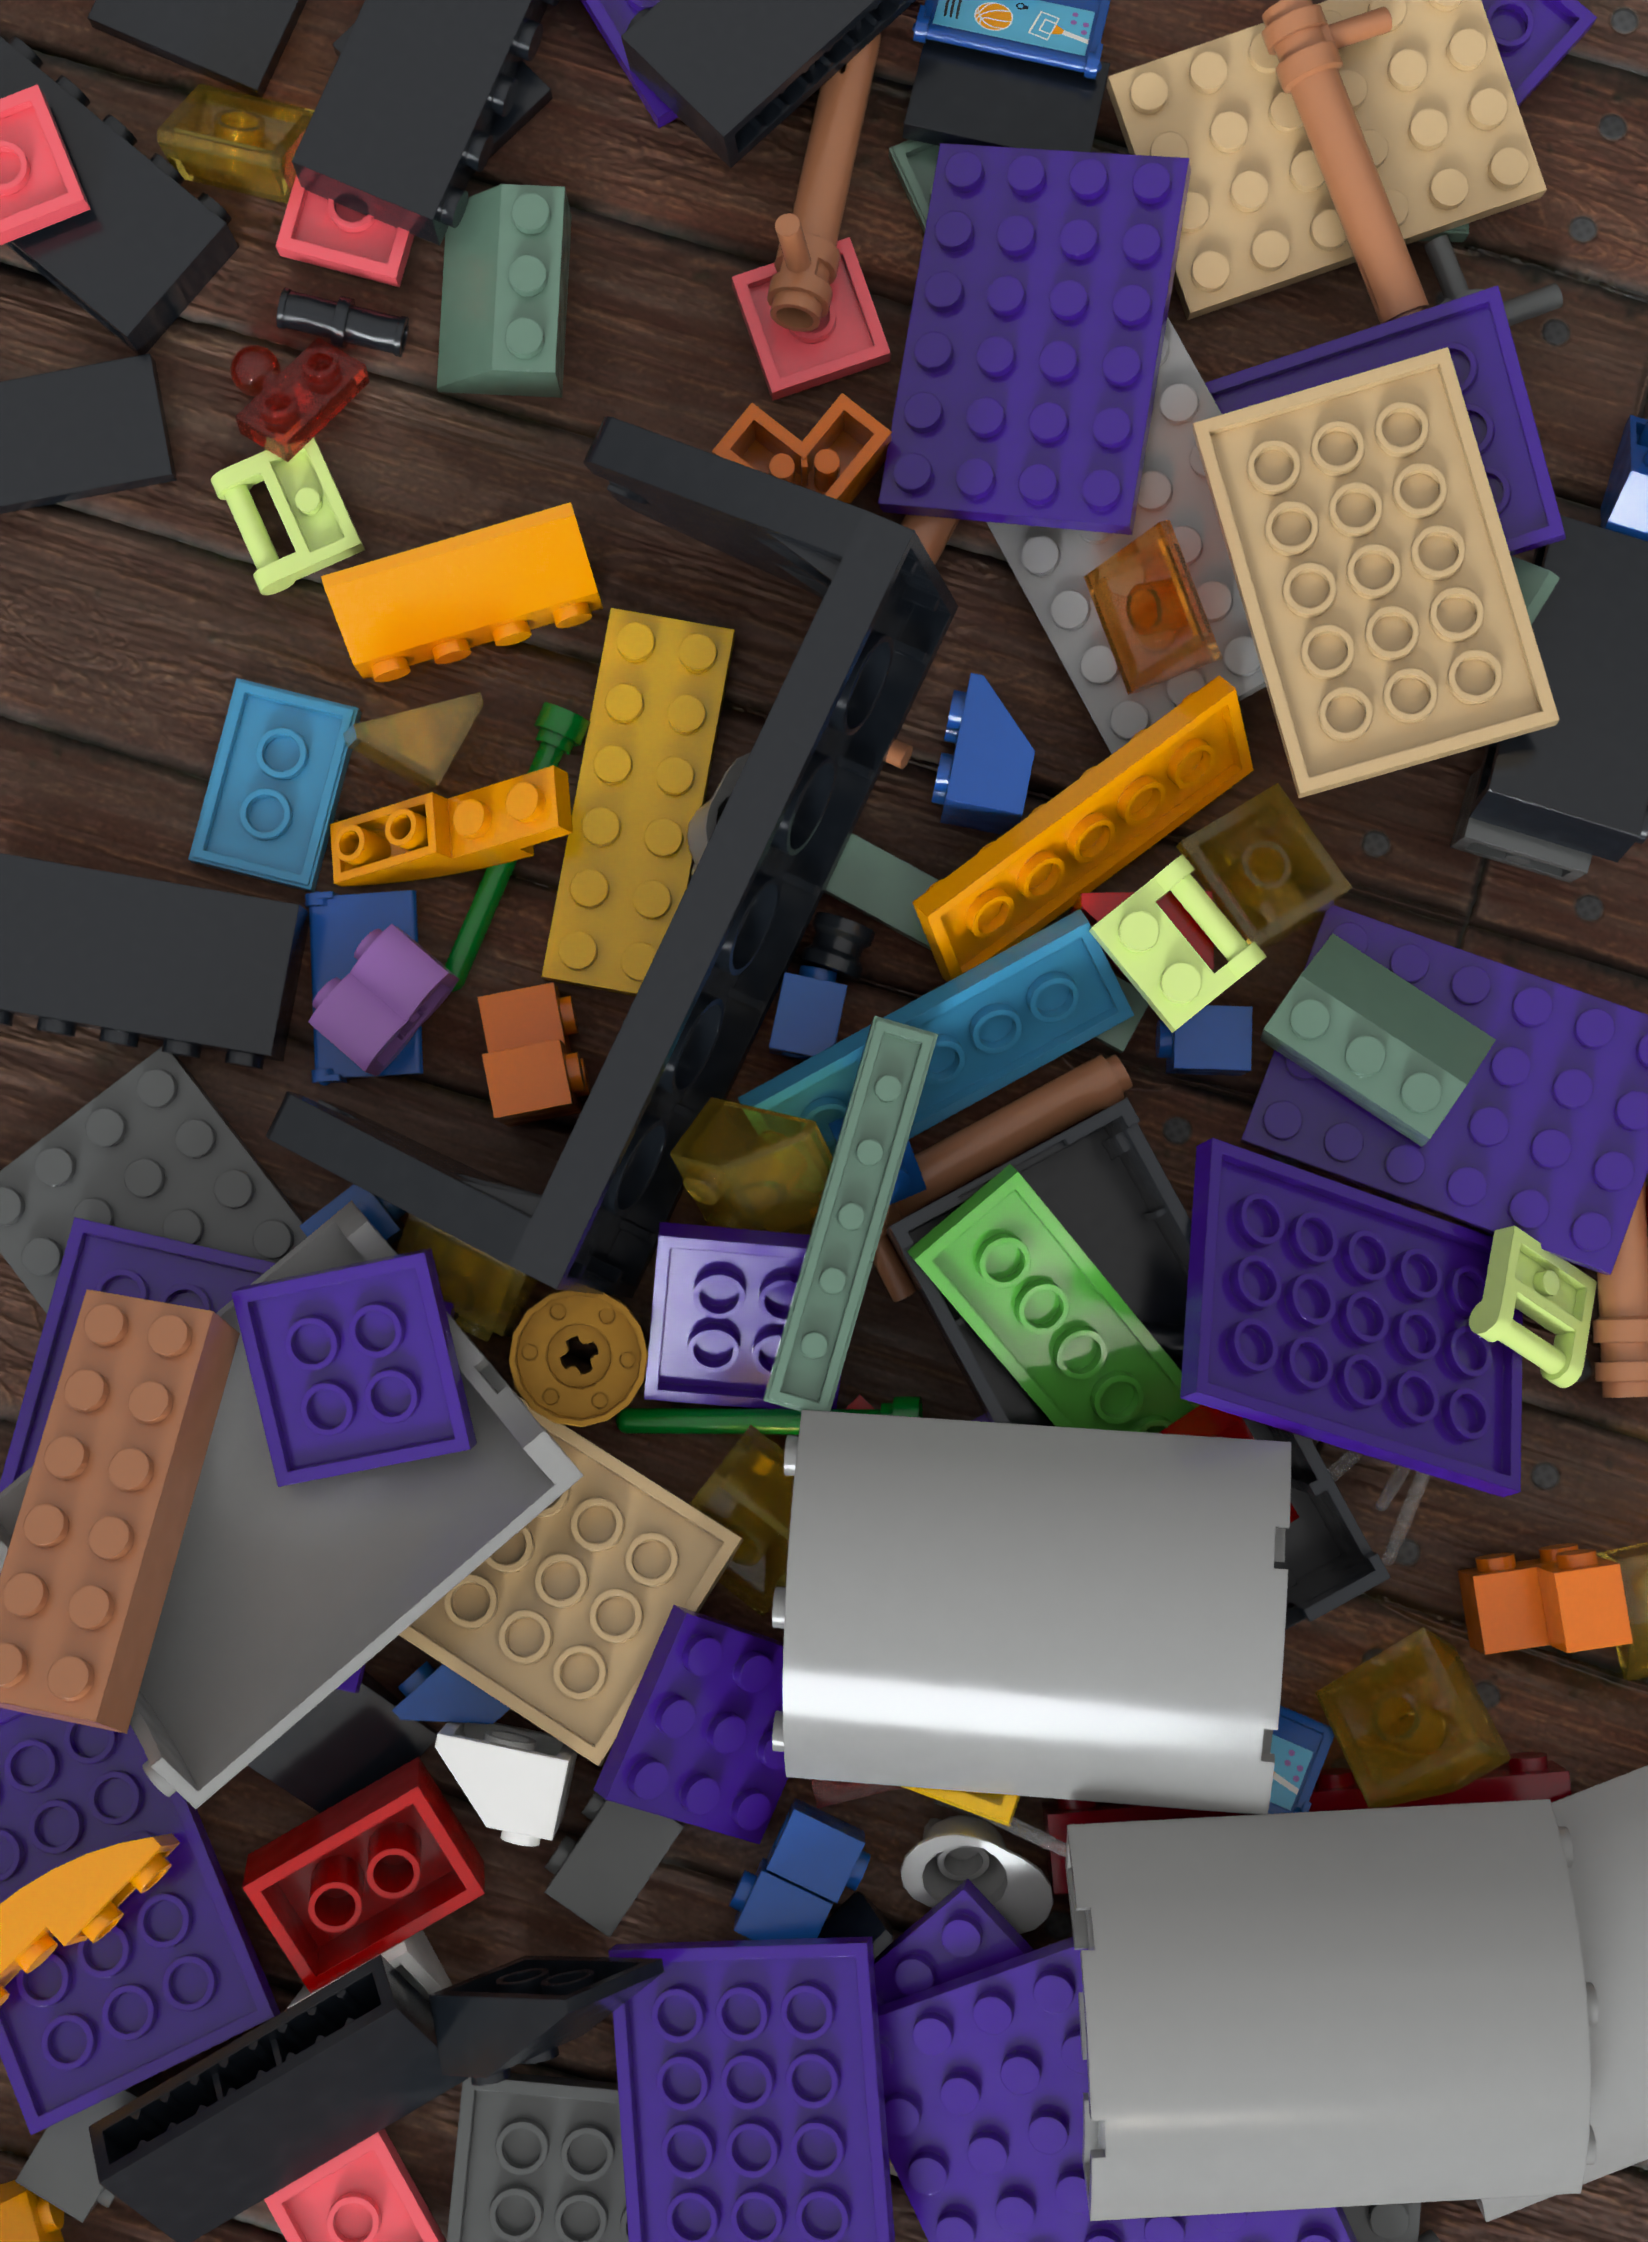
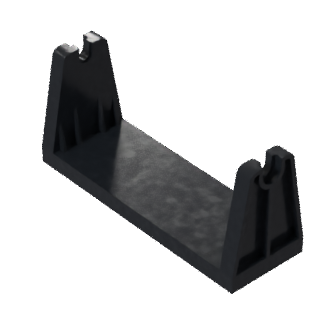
[266,416,959,1298]

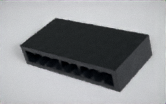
[292,0,560,246]
[621,0,916,168]
[0,36,239,355]
[1469,515,1648,862]
[0,853,309,1070]
[89,1954,469,2242]

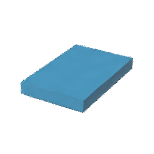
[188,678,362,893]

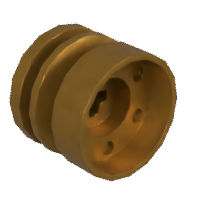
[509,1290,648,1427]

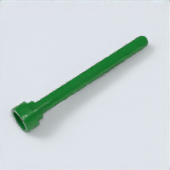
[445,702,590,992]
[616,1396,923,1435]

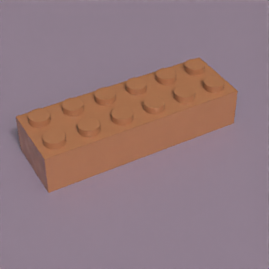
[0,1289,240,1734]

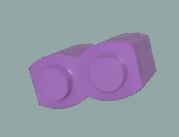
[308,924,459,1076]

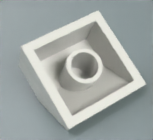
[435,1722,577,1847]

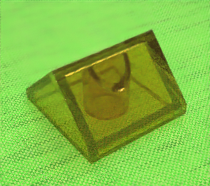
[157,84,315,204]
[343,692,484,791]

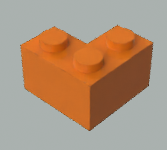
[712,393,892,504]
[477,982,591,1127]
[1458,1543,1633,1655]

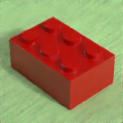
[242,1757,485,1993]

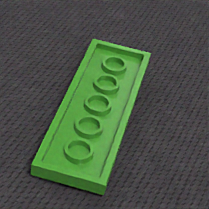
[907,1164,1201,1433]

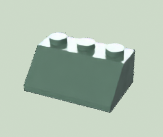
[437,184,572,398]
[1260,934,1496,1147]

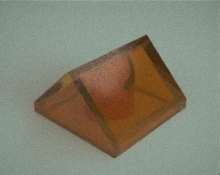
[1084,520,1223,695]

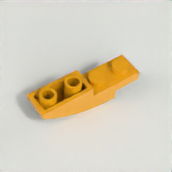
[330,765,573,887]
[0,1833,180,2006]

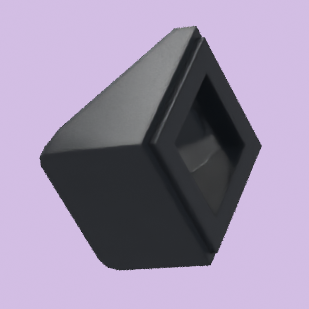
[818,1891,893,1959]

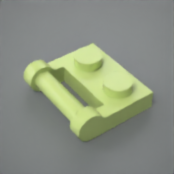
[211,430,365,595]
[1089,854,1267,1033]
[1469,1226,1597,1388]

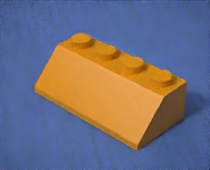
[321,502,603,682]

